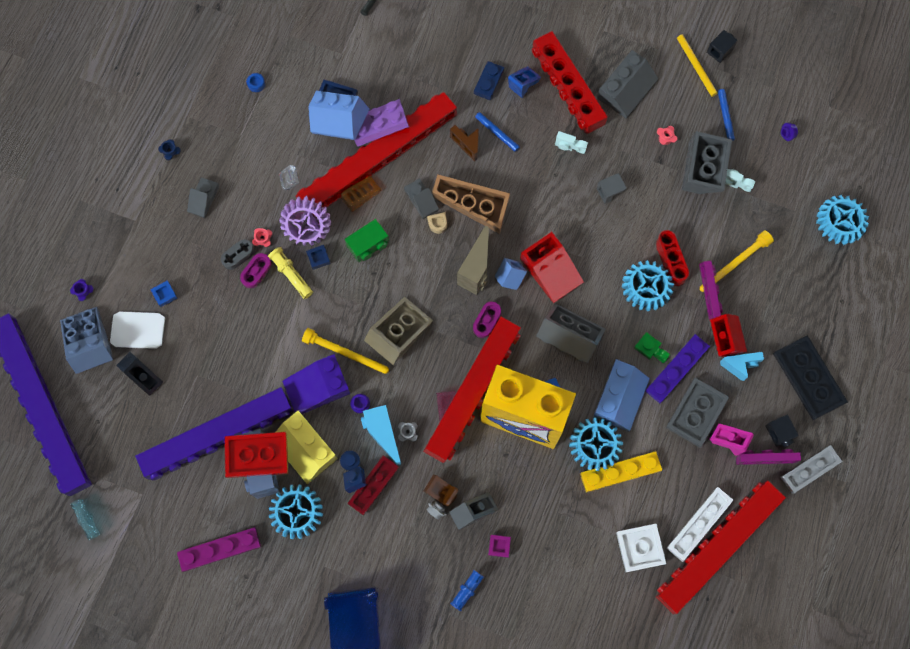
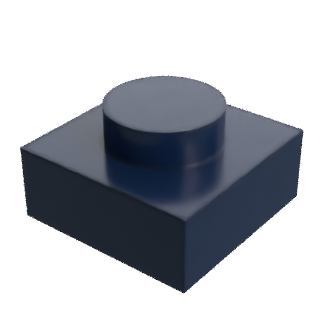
[306,245,331,270]
[343,466,366,493]

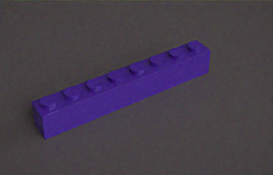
[135,387,293,481]

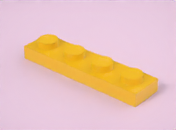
[580,452,662,493]

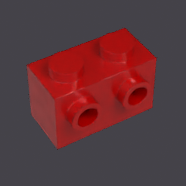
[710,314,747,357]

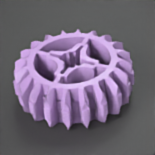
[279,196,331,246]

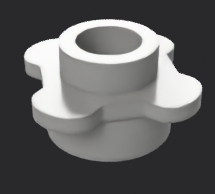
[398,422,418,442]
[427,501,447,520]

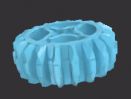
[816,195,869,245]
[622,260,674,312]
[569,417,623,471]
[269,485,323,539]

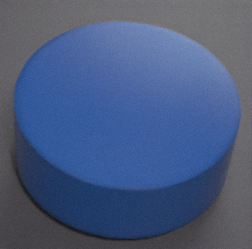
[246,73,265,92]

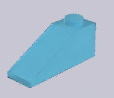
[361,405,401,466]

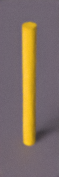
[677,34,717,97]

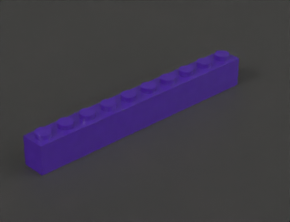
[0,313,92,496]

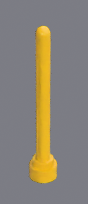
[700,230,774,292]
[302,328,389,374]

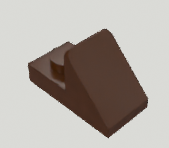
[450,125,479,162]

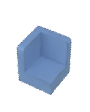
[495,258,527,290]

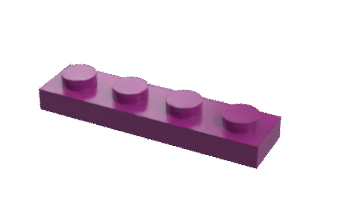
[177,527,261,572]

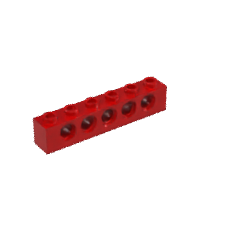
[532,31,607,134]

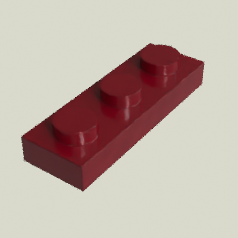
[347,455,399,516]

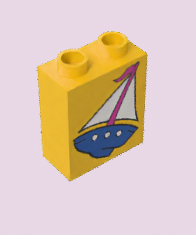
[481,365,576,449]

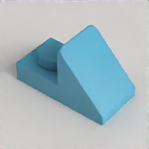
[720,352,764,381]

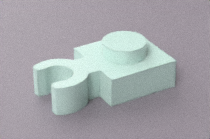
[555,131,588,154]
[725,169,755,192]

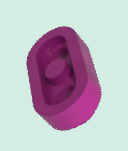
[240,253,271,288]
[473,302,501,338]

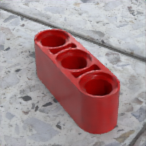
[656,230,689,286]

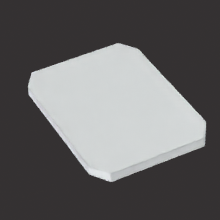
[110,312,165,349]

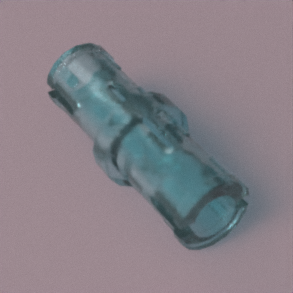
[70,499,100,540]

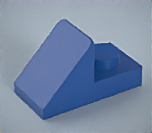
[508,66,541,98]

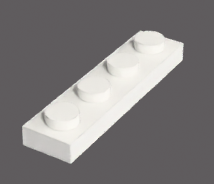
[667,487,733,562]

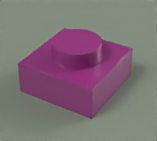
[488,535,511,558]

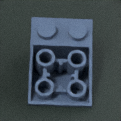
[60,307,113,374]

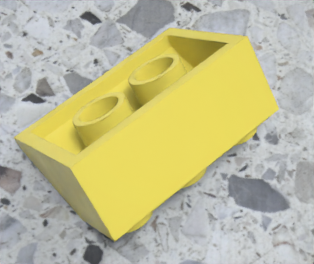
[275,411,338,484]

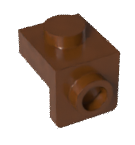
[423,475,459,506]

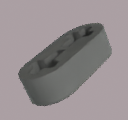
[221,239,254,270]

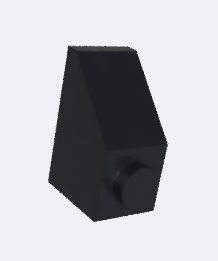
[116,352,163,396]

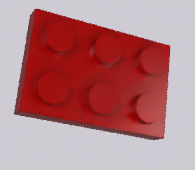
[225,432,288,478]

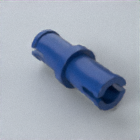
[450,570,485,611]

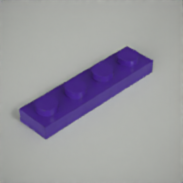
[645,334,710,404]

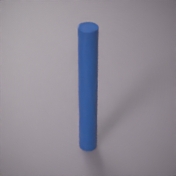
[718,89,735,141]
[475,112,520,152]

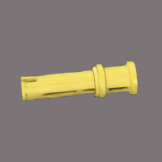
[268,247,313,299]

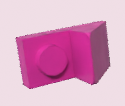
[710,423,754,456]

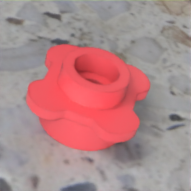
[657,126,677,145]
[252,228,272,247]

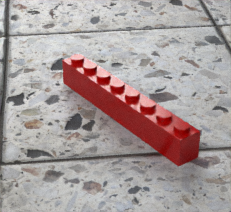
[423,316,521,463]
[655,481,786,615]

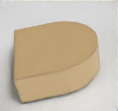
[427,212,448,234]

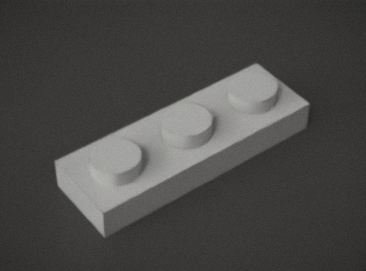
[781,445,842,494]

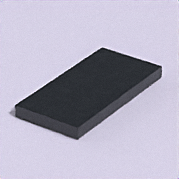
[773,335,848,420]

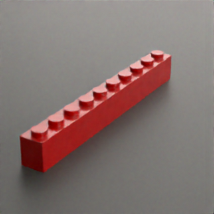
[295,92,457,216]

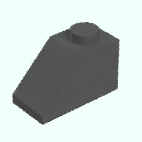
[449,492,498,530]

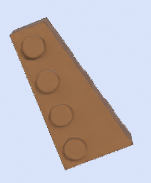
[432,174,510,234]

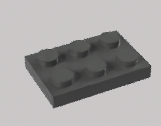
[666,378,729,448]

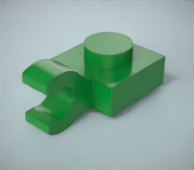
[634,332,670,363]

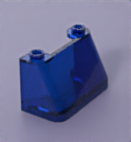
[324,587,381,649]

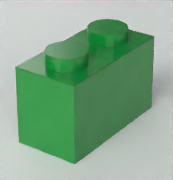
[344,219,389,263]

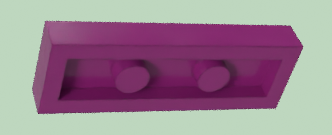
[699,260,723,320]
[736,449,801,465]

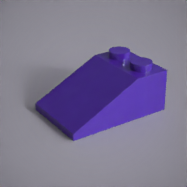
[283,354,351,414]

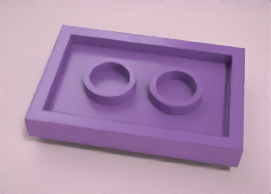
[355,99,409,147]

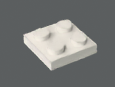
[616,524,666,572]

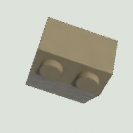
[457,225,489,295]
[364,297,433,365]

